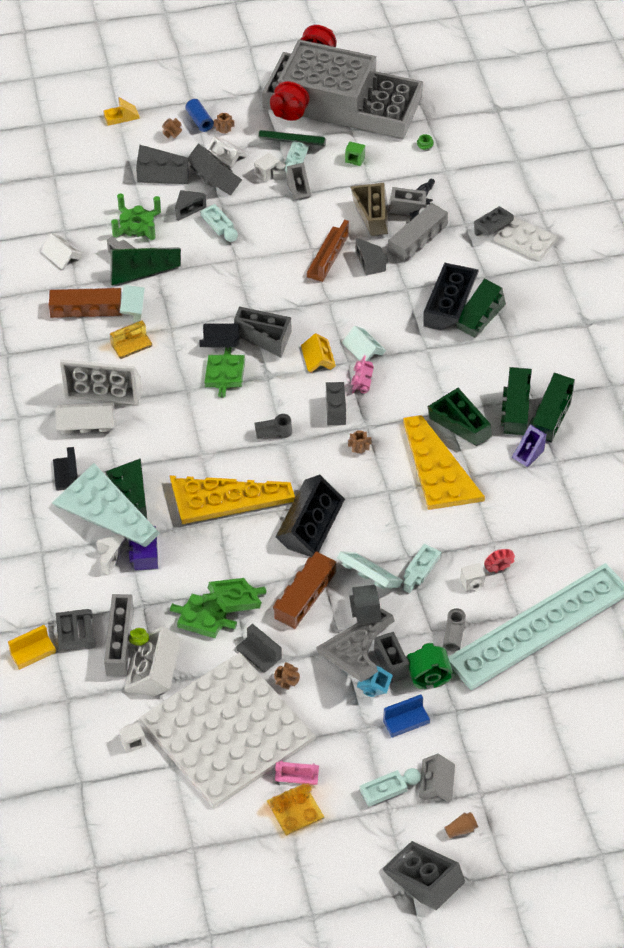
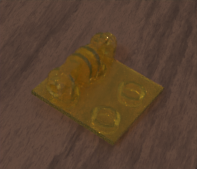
[267,783,325,836]

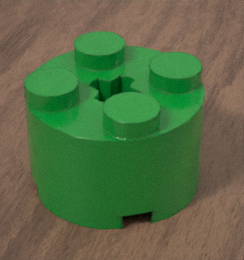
[406,643,453,689]

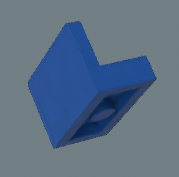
[383,694,430,738]

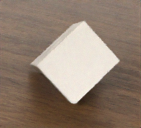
[254,152,280,183]

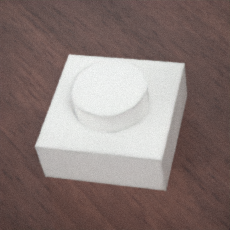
[271,161,287,179]

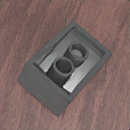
[383,841,465,910]

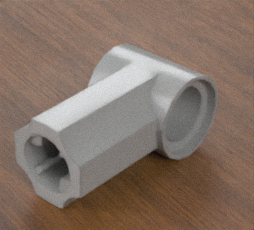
[443,608,466,652]

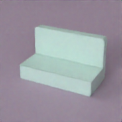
[120,285,145,326]
[342,326,386,362]

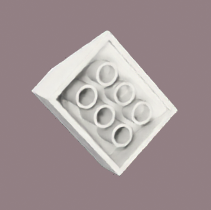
[60,359,142,406]

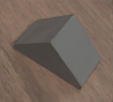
[175,190,206,221]

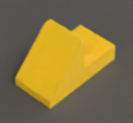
[103,97,140,126]

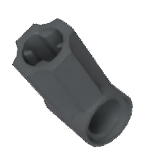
[254,414,292,439]

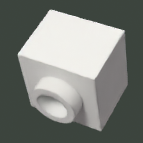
[460,563,485,591]
[119,722,146,754]

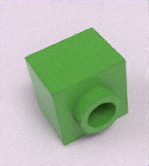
[345,141,365,166]

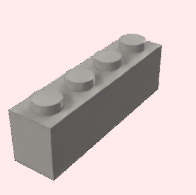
[388,203,448,262]
[104,594,134,676]

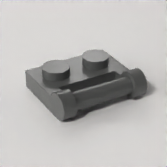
[56,609,96,651]

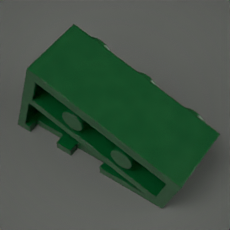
[456,278,506,338]
[500,367,532,435]
[529,372,575,443]
[427,387,492,446]
[105,458,147,519]

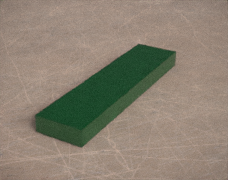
[258,130,327,146]

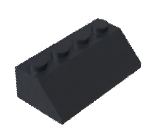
[423,262,479,330]
[275,474,345,557]

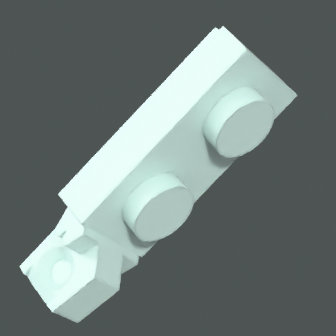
[403,544,442,593]

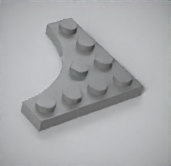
[316,609,395,682]

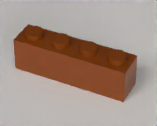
[49,288,122,318]
[273,551,337,629]

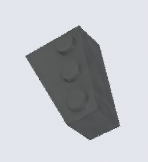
[234,306,292,358]

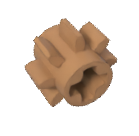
[214,113,235,134]
[162,118,182,139]
[348,430,371,454]
[274,662,300,690]

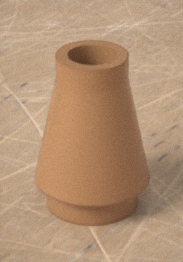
[444,812,478,839]

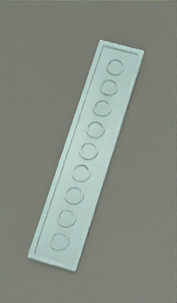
[449,563,624,691]

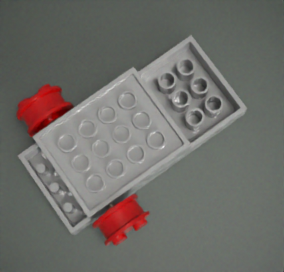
[262,25,423,139]

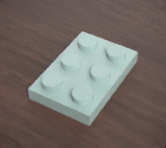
[337,551,403,589]

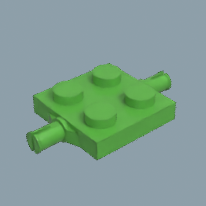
[204,347,245,398]
[202,578,266,613]
[170,594,237,638]

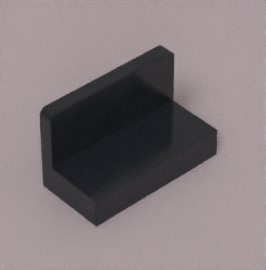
[199,323,240,347]
[53,447,78,491]

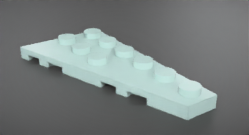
[52,463,160,547]

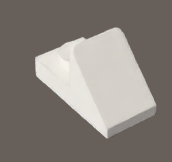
[97,534,128,575]

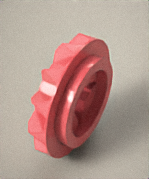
[484,549,515,573]

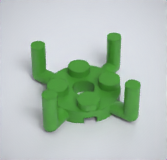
[111,193,161,240]

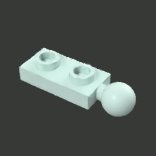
[285,141,309,173]
[200,204,238,242]
[359,768,421,807]

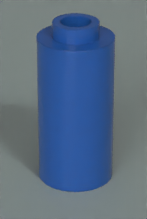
[185,99,214,132]

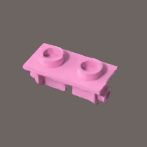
[351,355,374,394]
[275,761,319,785]

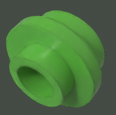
[417,134,434,150]

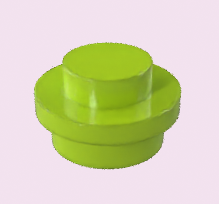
[129,628,149,646]

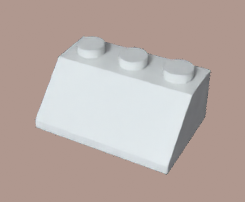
[55,402,114,434]
[124,626,181,696]

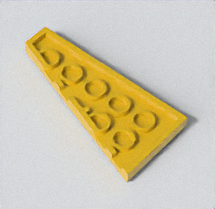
[403,415,485,510]
[169,475,295,524]

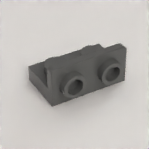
[474,206,514,236]

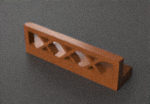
[307,219,349,282]

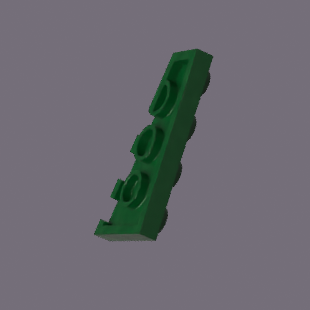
[110,247,181,286]

